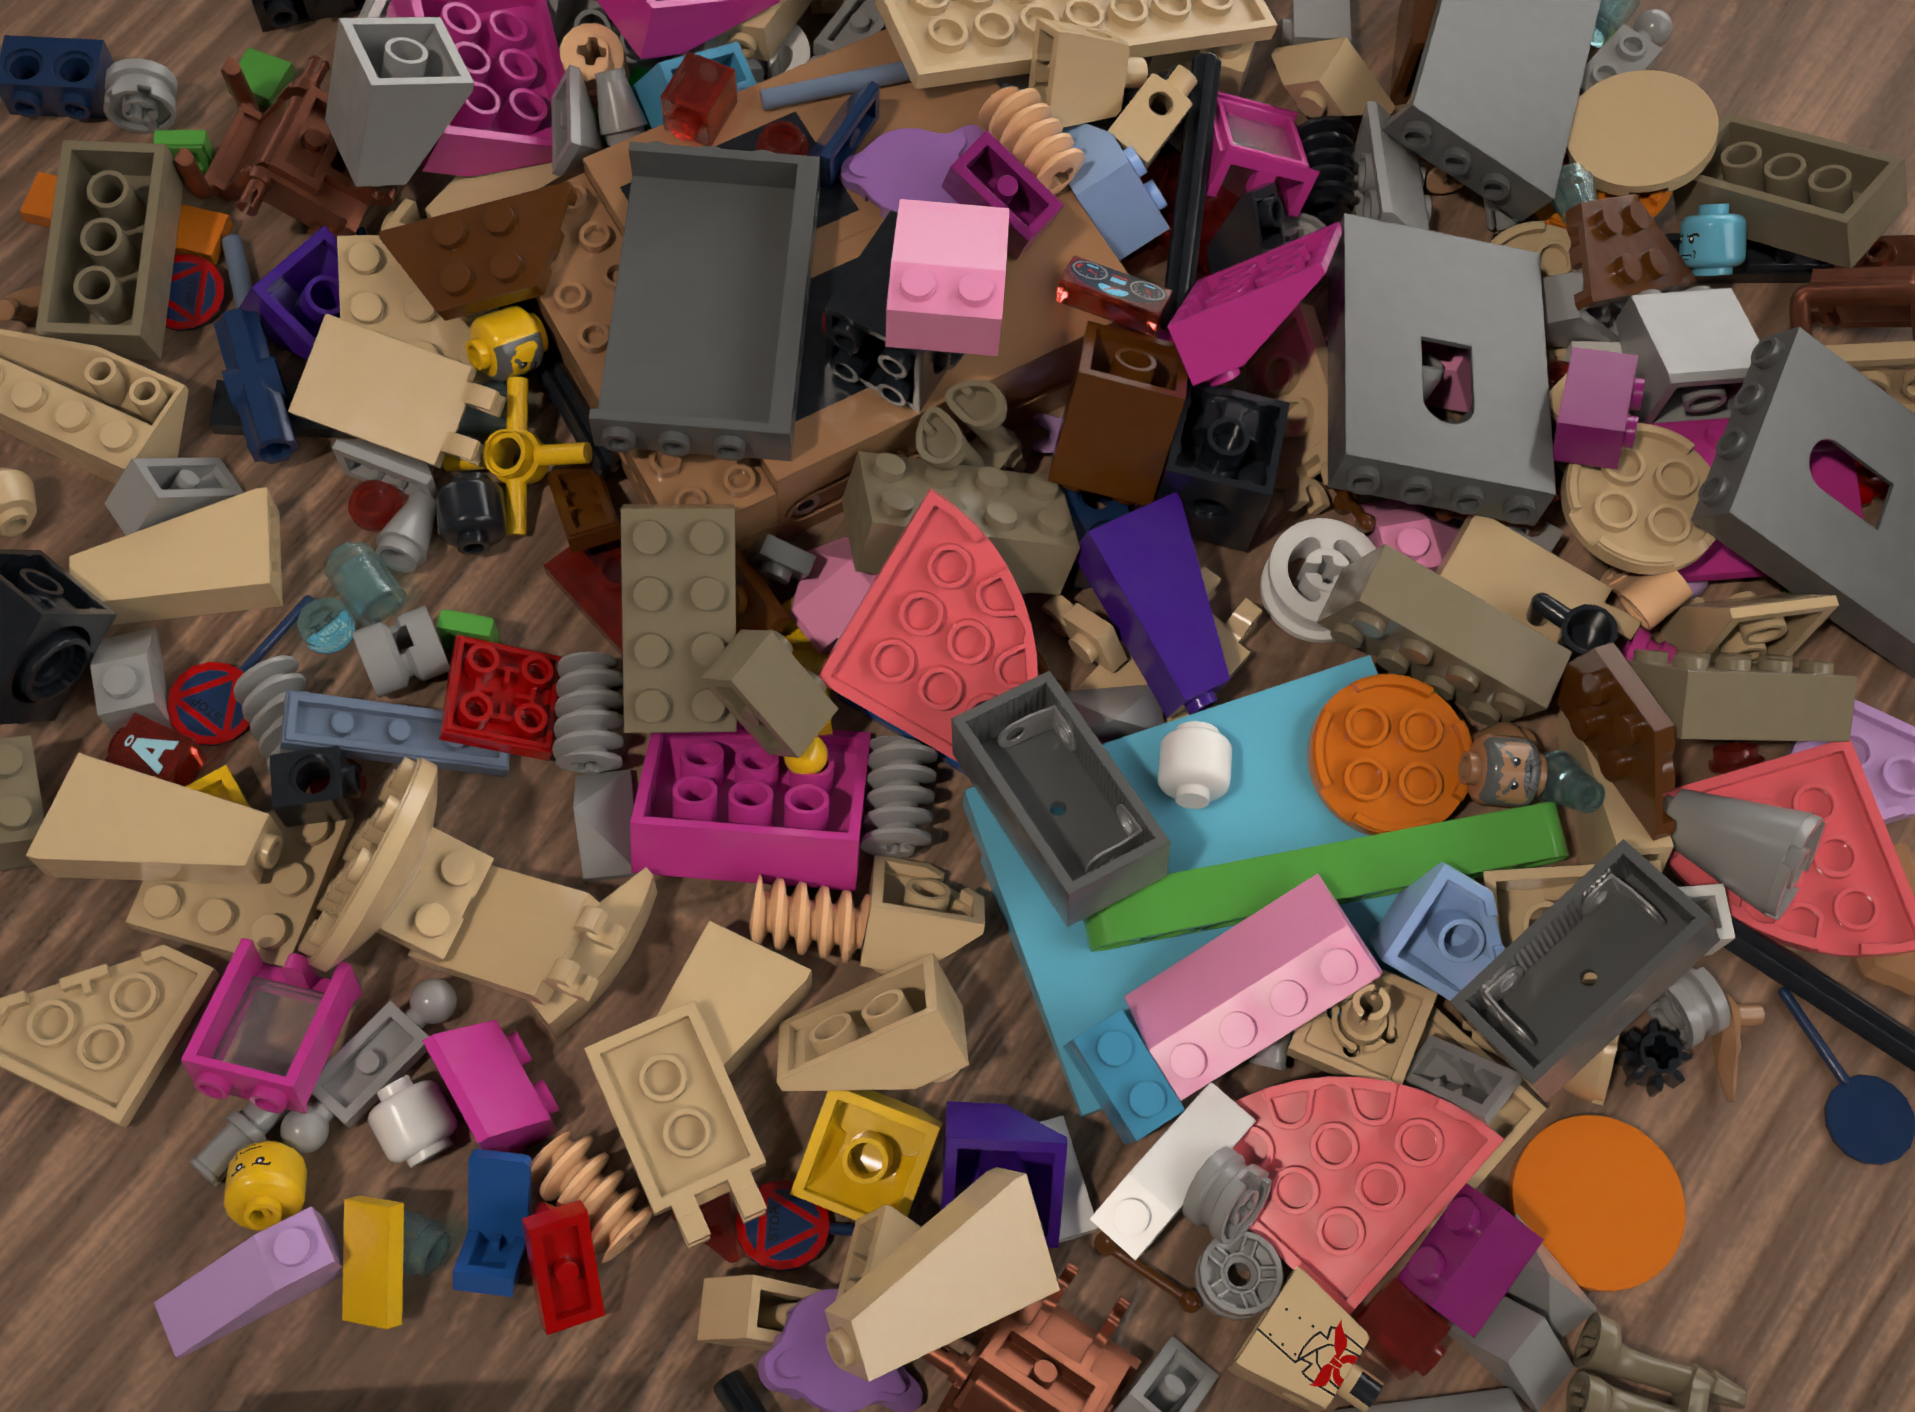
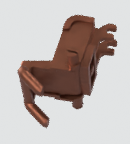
[173,55,397,238]
[1789,235,1915,341]
[921,1261,1142,1412]

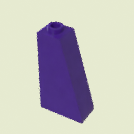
[1076,492,1230,718]

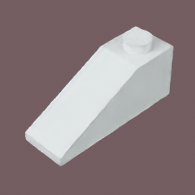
[1090,1082,1256,1260]

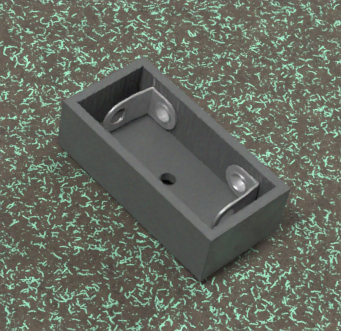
[951,670,1171,927]
[1450,839,1720,1102]

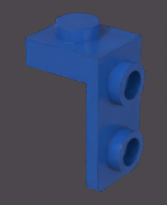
[453,1149,532,1297]

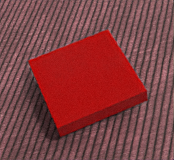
[439,635,562,761]

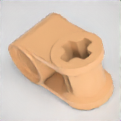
[1600,566,1692,630]

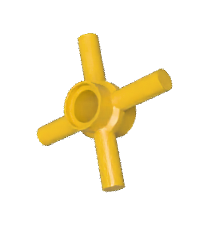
[442,377,593,536]

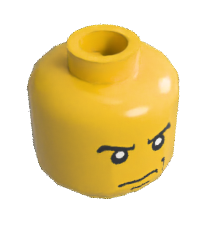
[223,1140,308,1231]

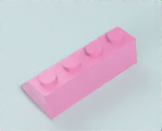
[1124,873,1383,1101]

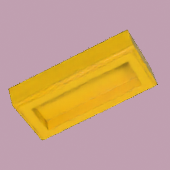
[342,1195,404,1330]

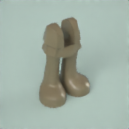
[916,380,1026,473]
[1566,1313,1747,1412]

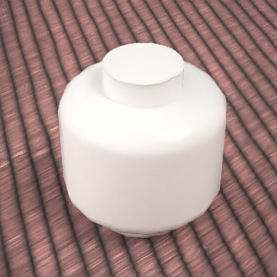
[1158,721,1232,809]
[368,1075,457,1169]

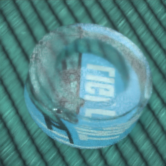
[297,597,356,654]

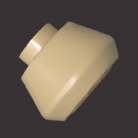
[0,468,37,537]

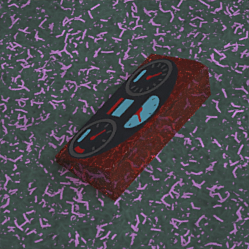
[1055,255,1173,336]

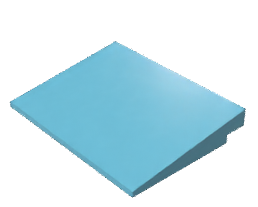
[962,655,1431,1118]

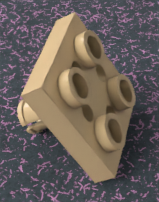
[1286,969,1438,1084]

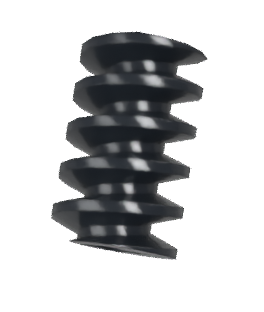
[1298,116,1355,227]

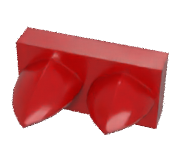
[521,1200,605,1335]

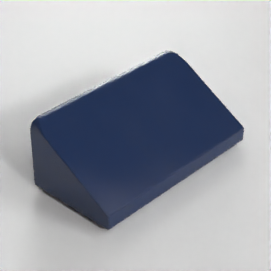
[806,81,880,190]

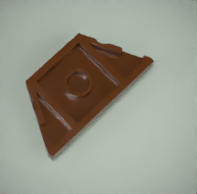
[379,181,577,321]
[1565,194,1697,311]
[1552,642,1675,841]

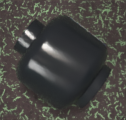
[437,472,507,555]

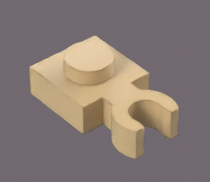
[1041,594,1127,673]

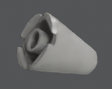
[1663,789,1825,920]

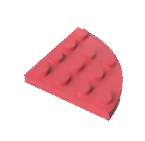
[817,487,1038,761]
[1663,739,1915,958]
[1233,1076,1505,1315]

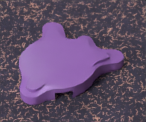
[841,125,984,219]
[758,1289,923,1412]

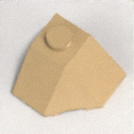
[1271,37,1396,120]
[860,855,985,974]

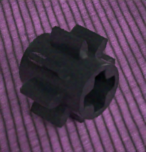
[1614,1021,1692,1097]

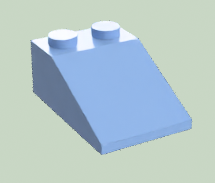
[1062,123,1170,261]

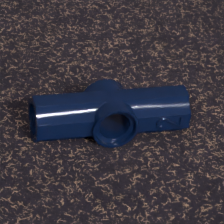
[213,308,299,464]

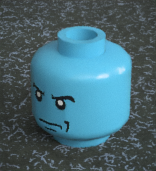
[1679,203,1747,276]

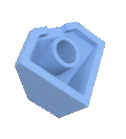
[1369,861,1505,1000]

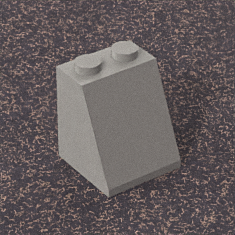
[325,17,474,187]
[1616,286,1759,424]

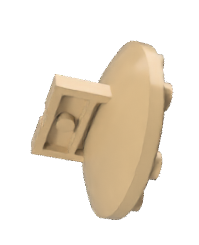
[298,757,494,972]

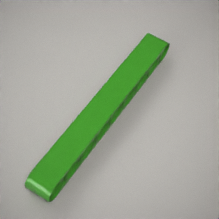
[1083,802,1570,952]

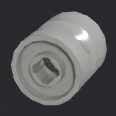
[352,605,450,698]

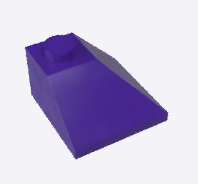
[239,226,340,360]
[941,1101,1068,1248]

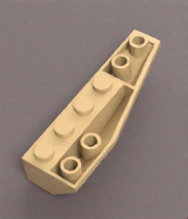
[0,329,189,484]

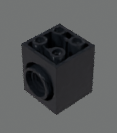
[825,210,964,413]
[1153,378,1290,552]
[0,549,117,725]

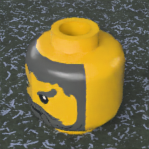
[465,306,548,382]

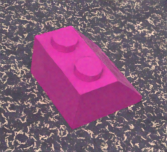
[422,1019,560,1154]

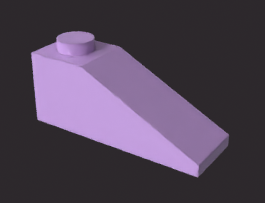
[154,1206,343,1359]

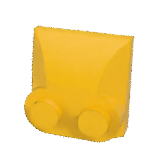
[790,1090,943,1221]

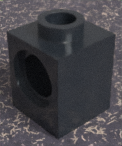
[270,746,362,827]

